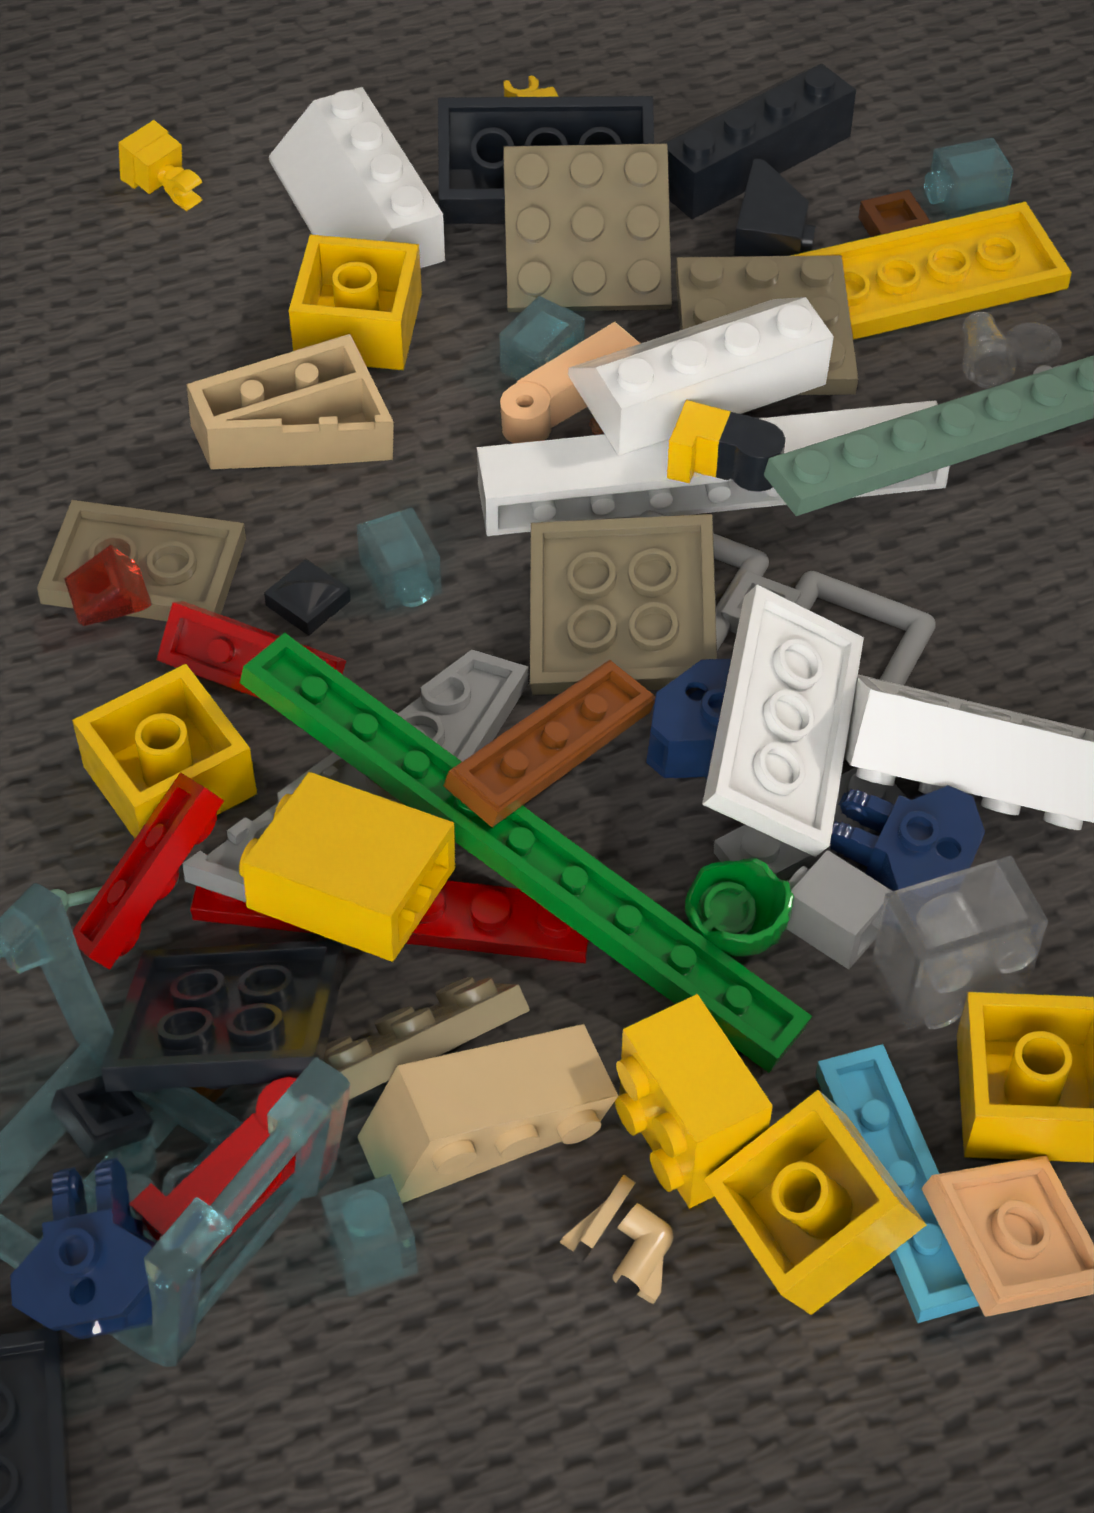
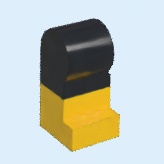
[667,400,786,492]

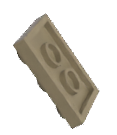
[37,500,246,621]
[305,977,530,1104]

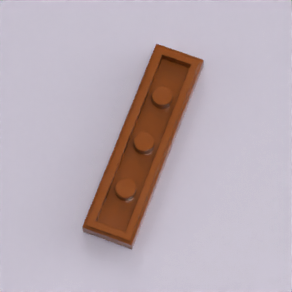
[443,660,656,827]

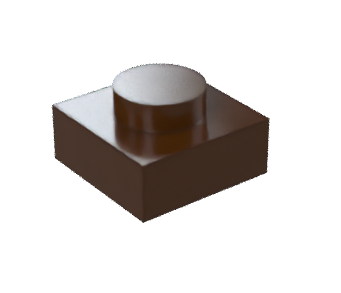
[858,190,931,237]

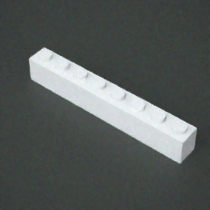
[477,400,950,536]

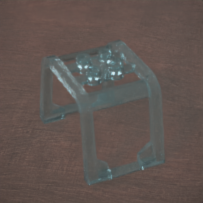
[0,883,351,1367]

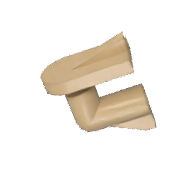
[560,1175,673,1304]

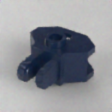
[646,659,731,779]
[829,785,985,930]
[10,1157,184,1339]

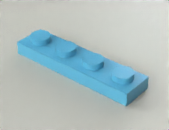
[816,1044,979,1323]

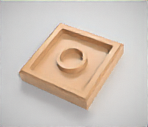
[921,1156,1094,1317]

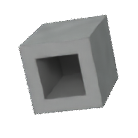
[787,850,893,969]

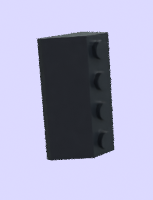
[658,63,856,220]
[438,96,654,224]

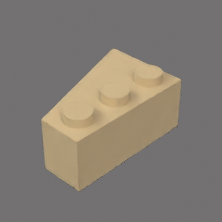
[187,334,394,469]
[358,1024,618,1208]

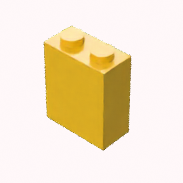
[239,772,455,962]

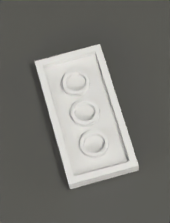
[702,585,864,857]

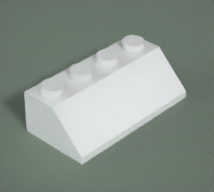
[269,87,445,268]
[568,297,834,456]
[844,675,1094,830]

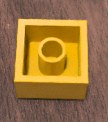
[289,235,422,370]
[72,664,257,839]
[957,992,1094,1163]
[615,994,773,1209]
[704,1090,926,1315]

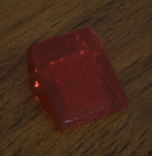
[64,545,152,626]

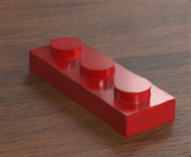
[156,601,347,699]
[67,772,224,970]

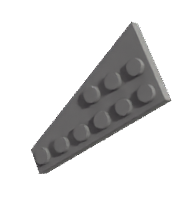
[182,650,528,902]

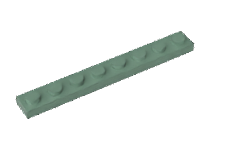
[764,355,1094,516]

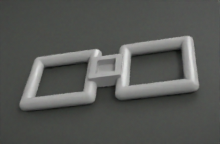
[640,510,936,685]

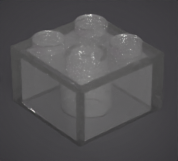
[871,855,1048,1031]

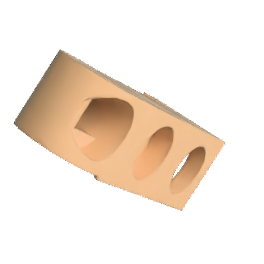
[500,322,641,444]

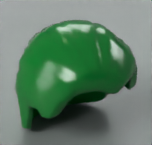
[685,858,794,957]

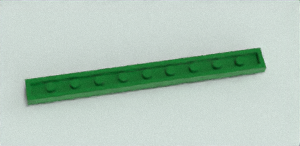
[240,633,812,1073]

